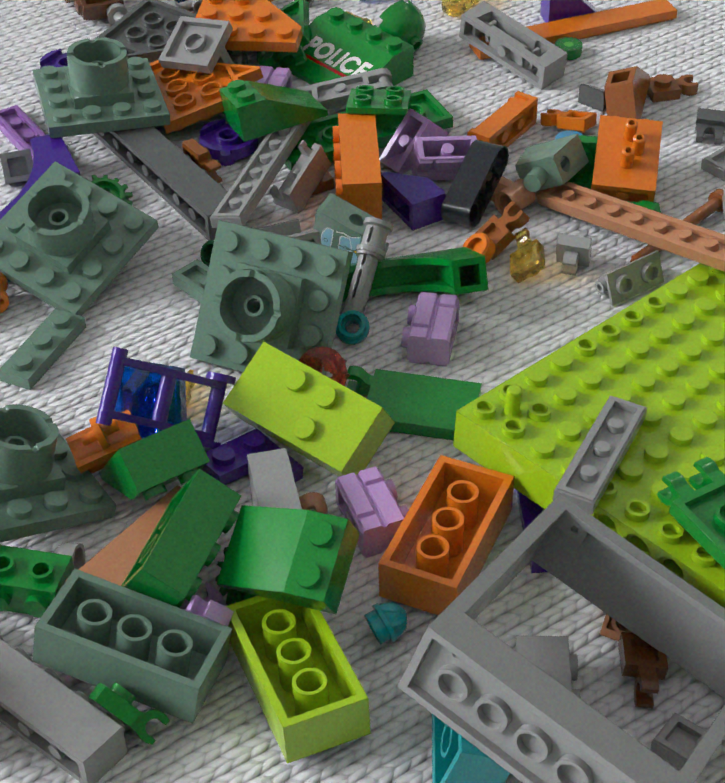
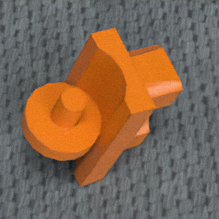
[66,409,142,473]

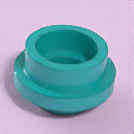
[336,310,370,345]

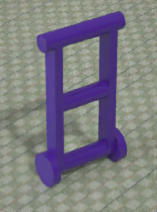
[96,347,236,449]

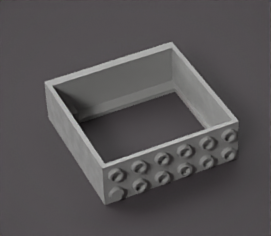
[397,494,725,783]

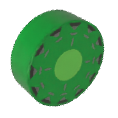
[555,37,583,60]

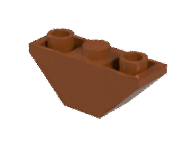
[604,66,651,119]

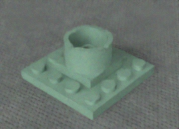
[33,38,170,138]
[0,161,159,316]
[190,220,353,376]
[0,404,117,542]

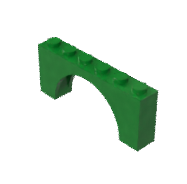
[342,247,489,302]

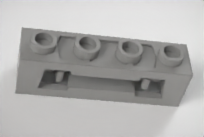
[459,1,568,90]

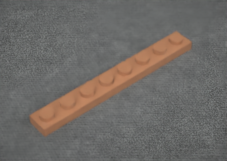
[536,181,725,272]

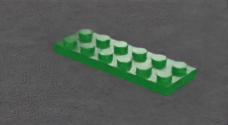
[284,89,453,171]

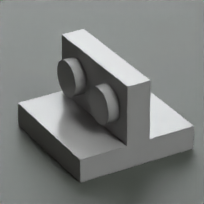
[158,16,233,73]

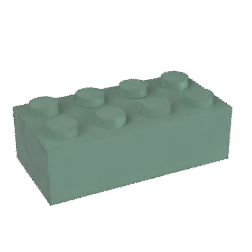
[32,569,232,724]

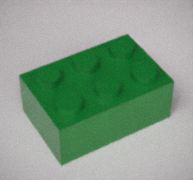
[121,469,241,608]

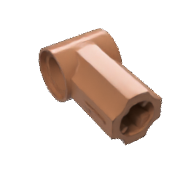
[490,176,536,215]

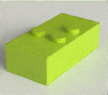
[223,342,395,477]
[225,596,371,764]

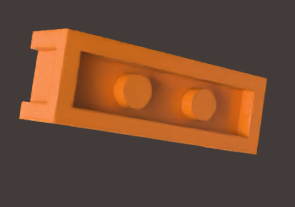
[467,91,538,147]

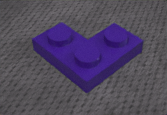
[201,428,304,485]

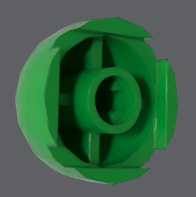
[374,0,426,52]

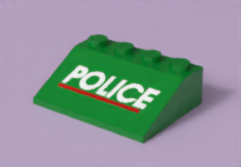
[279,7,414,86]

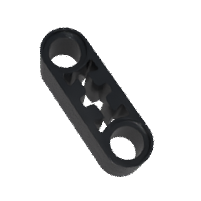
[441,140,509,228]

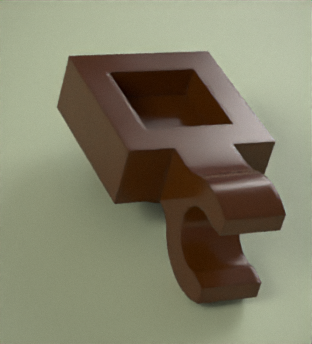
[618,632,669,709]

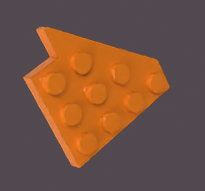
[195,0,303,52]
[150,60,264,134]

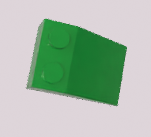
[219,80,328,142]
[99,419,210,501]
[216,505,360,615]

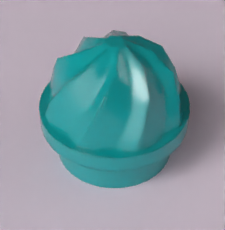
[364,602,407,645]

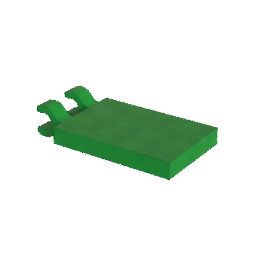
[257,0,310,70]
[346,366,482,441]
[657,457,725,569]

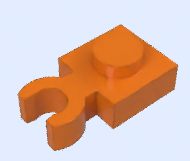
[540,109,597,134]

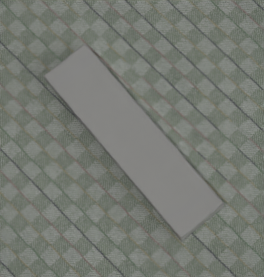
[553,396,647,515]

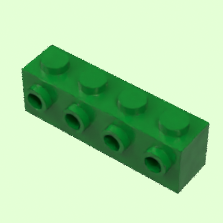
[0,545,75,618]

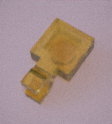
[510,227,546,283]

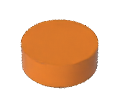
[463,233,495,263]

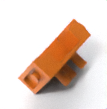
[591,115,663,202]

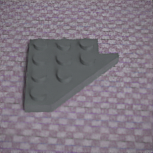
[97,0,196,62]

